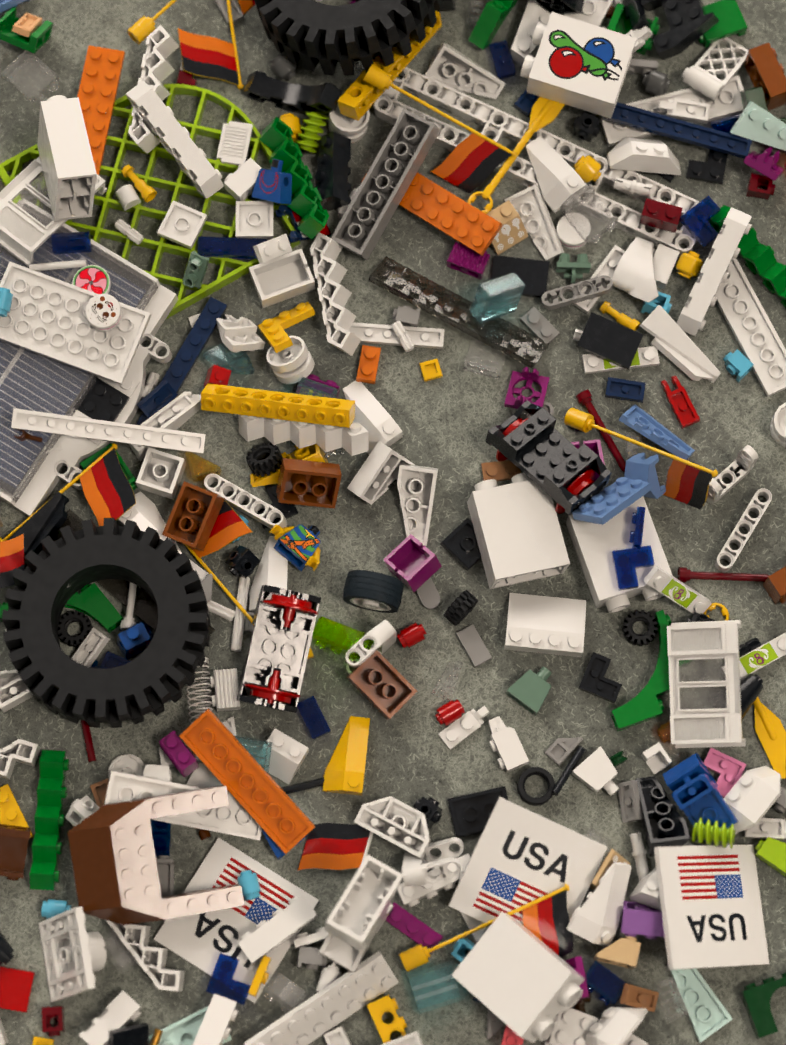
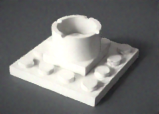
[39,907,107,1002]

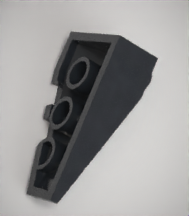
[635,776,690,857]

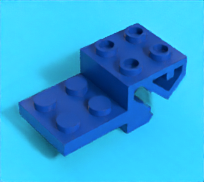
[662,753,738,843]

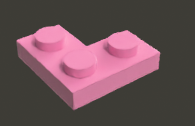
[704,747,746,798]

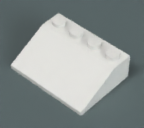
[504,593,586,657]

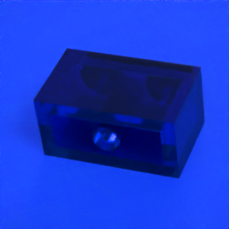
[585,960,627,1006]

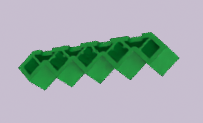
[259,117,329,239]
[708,205,786,308]
[29,750,69,891]

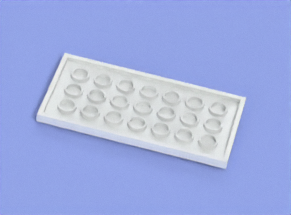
[0,262,151,385]

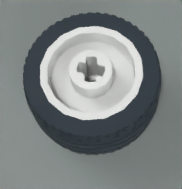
[343,570,404,613]

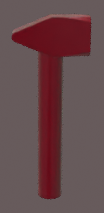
[80,720,96,763]

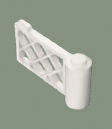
[682,37,748,101]

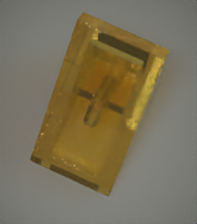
[185,452,221,483]

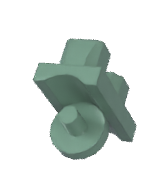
[182,251,210,289]
[556,253,591,284]

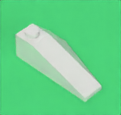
[425,42,506,99]
[525,136,586,213]
[343,380,403,455]
[397,465,438,546]
[116,491,182,554]
[249,536,288,611]
[629,842,697,911]
[566,862,632,946]

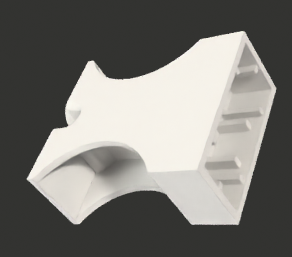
[319,855,403,972]

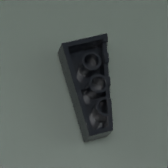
[314,131,351,211]

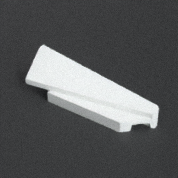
[640,305,721,383]
[129,391,201,461]

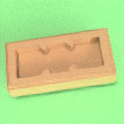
[12,12,43,38]

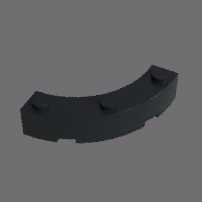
[242,71,342,114]

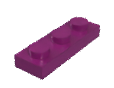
[385,902,443,954]

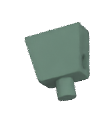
[506,666,552,716]

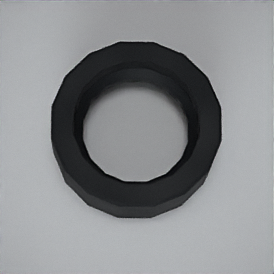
[517,767,555,806]

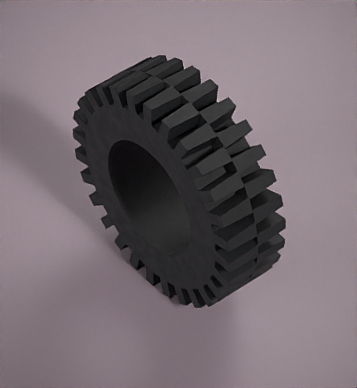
[254,0,443,76]
[2,518,210,728]

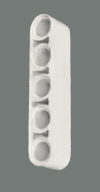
[204,474,287,529]
[715,488,772,573]

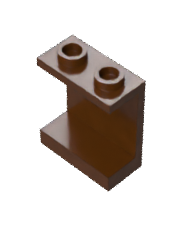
[0,824,31,881]

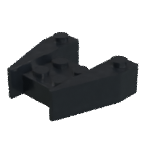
[641,0,719,60]

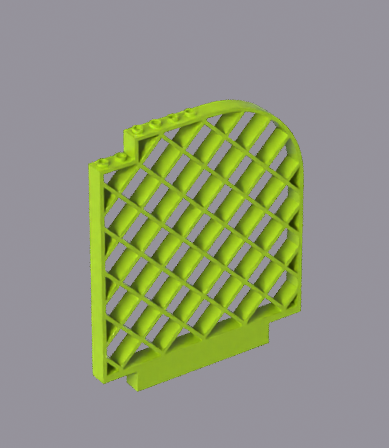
[0,84,300,320]

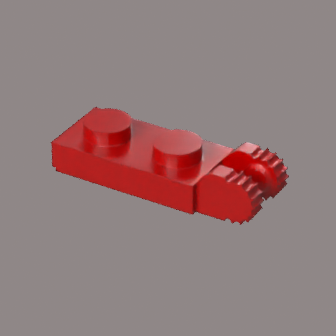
[661,375,700,429]

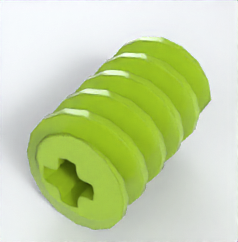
[296,112,328,153]
[692,817,735,849]

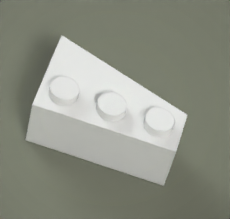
[79,991,142,1045]

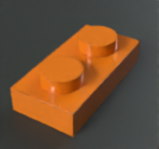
[356,345,381,384]

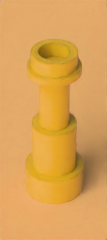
[121,165,157,202]
[600,301,641,331]

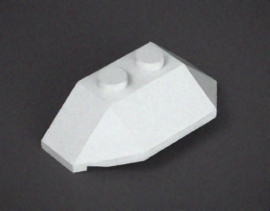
[607,137,681,175]
[724,766,781,835]
[354,796,430,858]
[585,1007,648,1045]

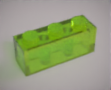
[312,616,373,661]

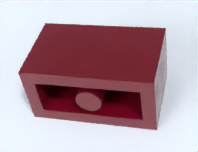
[639,198,682,233]

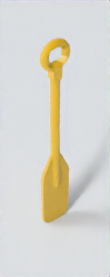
[467,97,565,214]
[703,603,786,779]

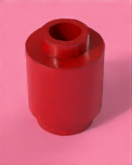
[397,622,427,648]
[435,699,465,726]

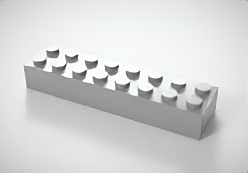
[331,109,440,260]

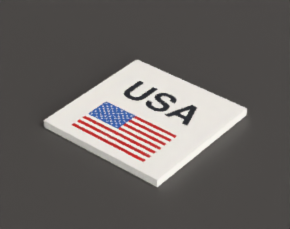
[448,796,608,925]
[154,837,319,1004]
[654,844,769,970]

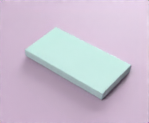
[148,1006,232,1045]

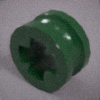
[609,751,628,767]

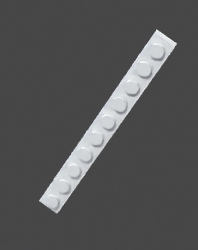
[11,408,206,454]

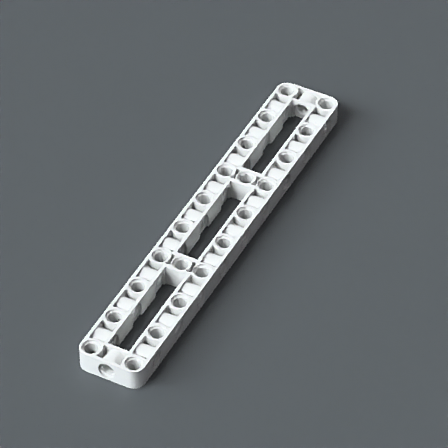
[374,67,709,257]

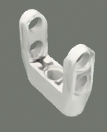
[706,445,759,504]
[345,620,397,674]
[402,837,464,886]

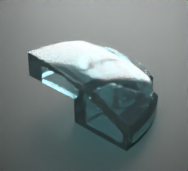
[203,343,254,374]

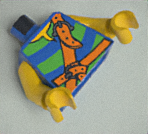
[269,524,321,571]

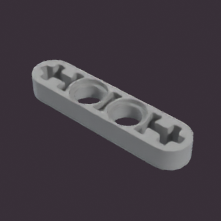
[542,275,613,310]

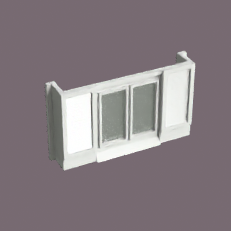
[0,156,107,266]
[667,620,746,748]

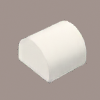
[116,184,141,211]

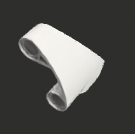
[612,237,659,302]

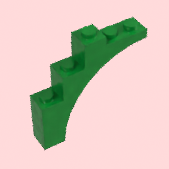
[468,0,518,50]
[0,583,123,633]
[610,610,692,732]

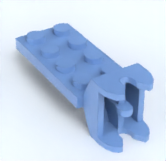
[572,453,666,525]

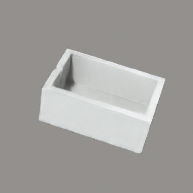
[249,248,315,308]

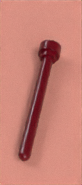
[576,389,626,472]
[678,567,769,583]

